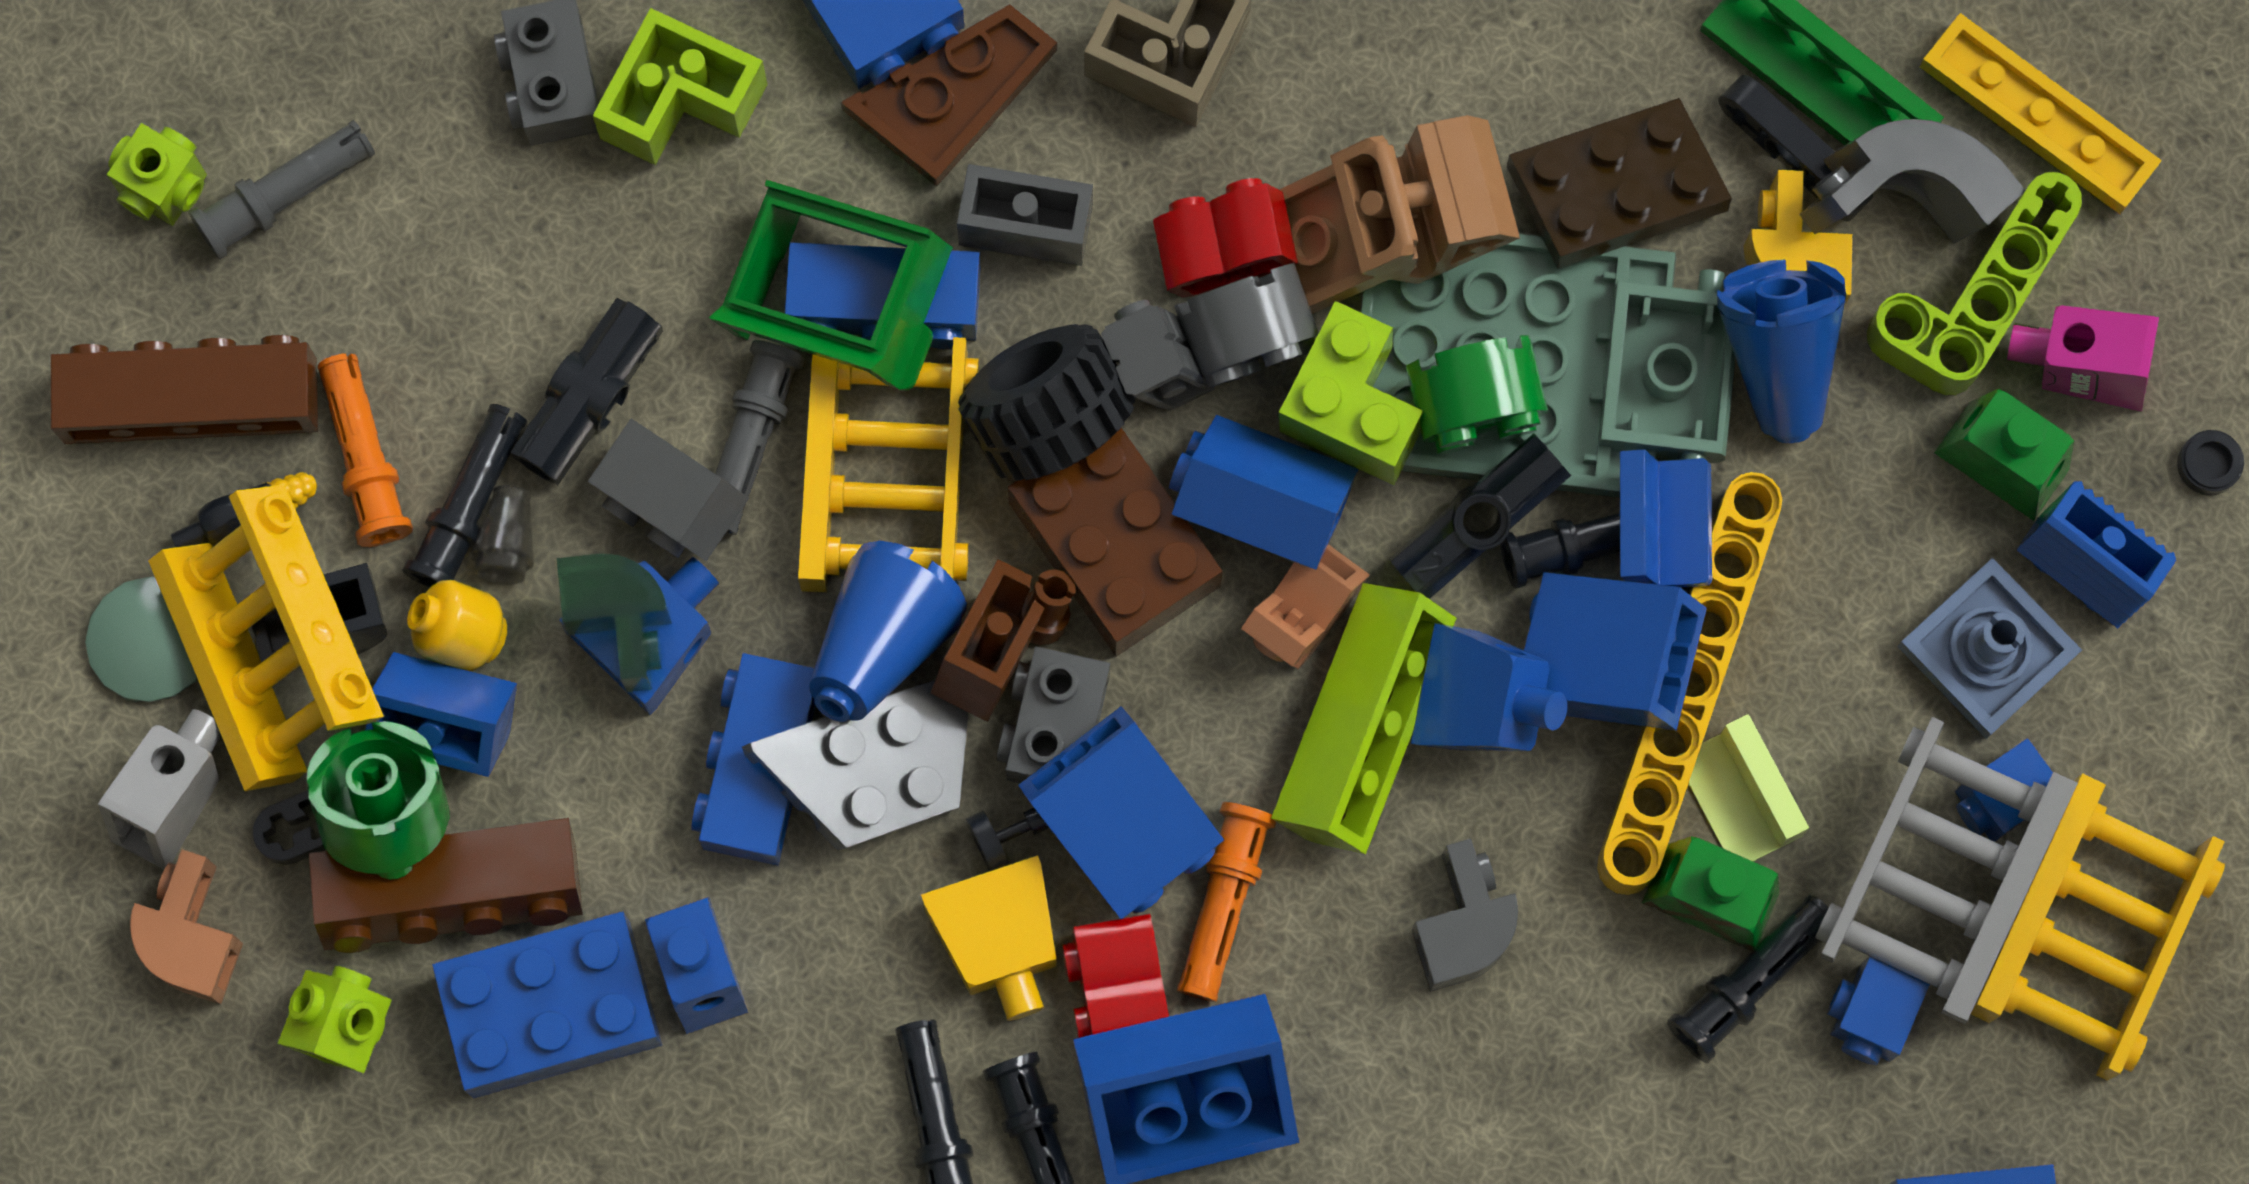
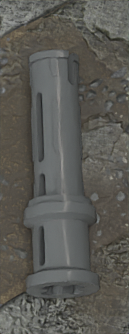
[188,120,375,260]
[715,340,806,535]

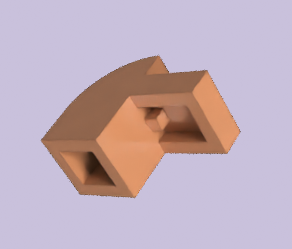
[1241,544,1370,669]
[130,849,243,1004]

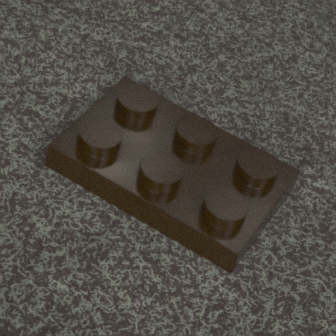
[1507,98,1732,269]

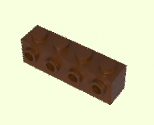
[51,335,318,444]
[309,818,583,953]

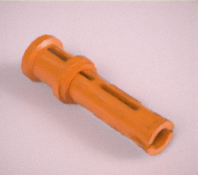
[317,353,413,547]
[1176,802,1276,1002]

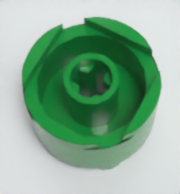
[1405,335,1548,454]
[307,721,450,879]

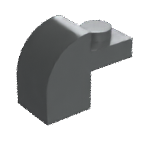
[1411,838,1518,992]

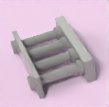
[1815,717,2078,1024]

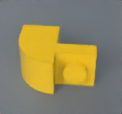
[1744,170,1852,307]

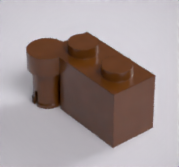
[931,559,1076,722]

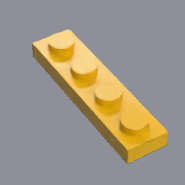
[1919,13,2162,215]

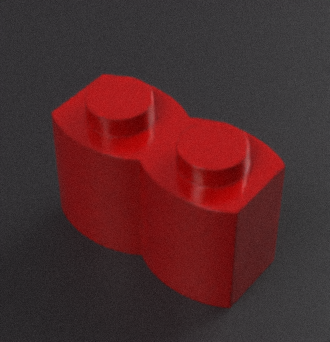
[1153,178,1298,298]
[1062,914,1169,1038]

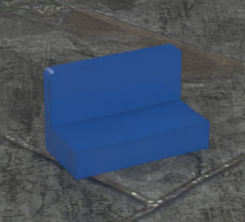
[1620,449,1712,588]

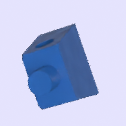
[559,557,719,715]
[1411,623,1567,751]
[645,897,748,1034]

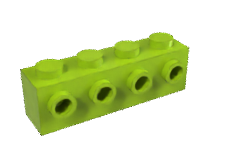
[1271,583,1457,854]

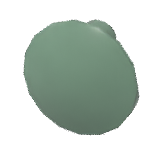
[85,577,197,702]

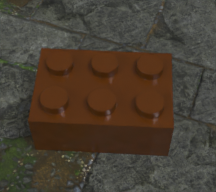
[1008,428,1223,657]

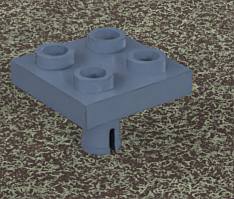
[1897,558,2082,739]

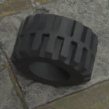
[958,324,1135,481]

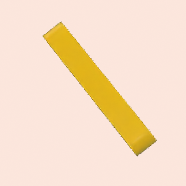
[1597,472,1782,895]

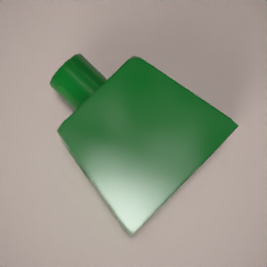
[1934,389,2074,521]

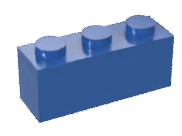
[785,242,981,349]
[691,653,816,866]

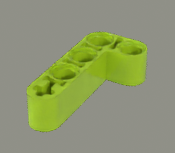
[1867,172,2082,395]

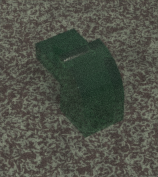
[557,554,672,692]

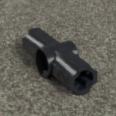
[511,298,663,486]
[1389,433,1572,599]

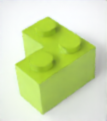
[593,8,768,165]
[1279,301,1423,485]

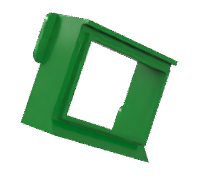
[708,180,953,391]

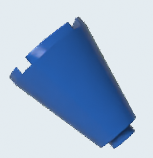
[1717,260,1846,443]
[809,540,967,722]

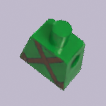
[1642,836,1779,951]

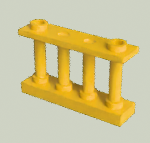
[798,337,979,592]
[148,485,384,791]
[1971,773,2225,1081]

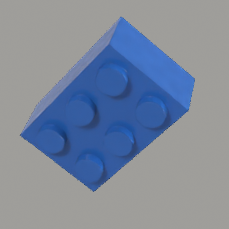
[432,911,663,1099]
[1073,994,1299,1184]

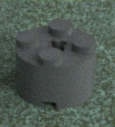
[1174,263,1319,388]

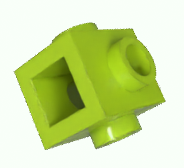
[106,123,207,226]
[277,965,392,1073]

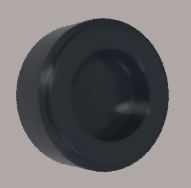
[2177,430,2244,495]

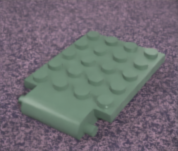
[1343,234,1736,498]

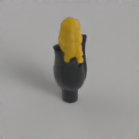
[171,472,317,547]

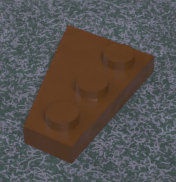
[841,4,1057,187]

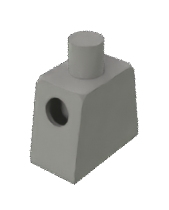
[98,709,221,869]

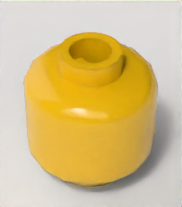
[407,580,507,672]

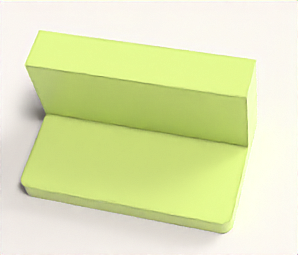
[1678,714,1809,861]

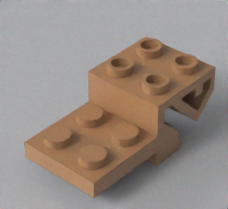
[1279,115,1520,314]

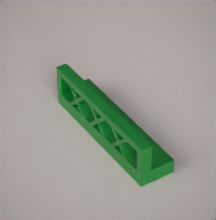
[1700,0,1944,146]

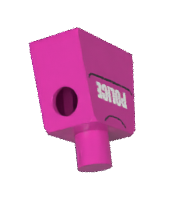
[2007,305,2159,412]

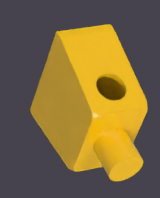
[921,855,1057,1021]

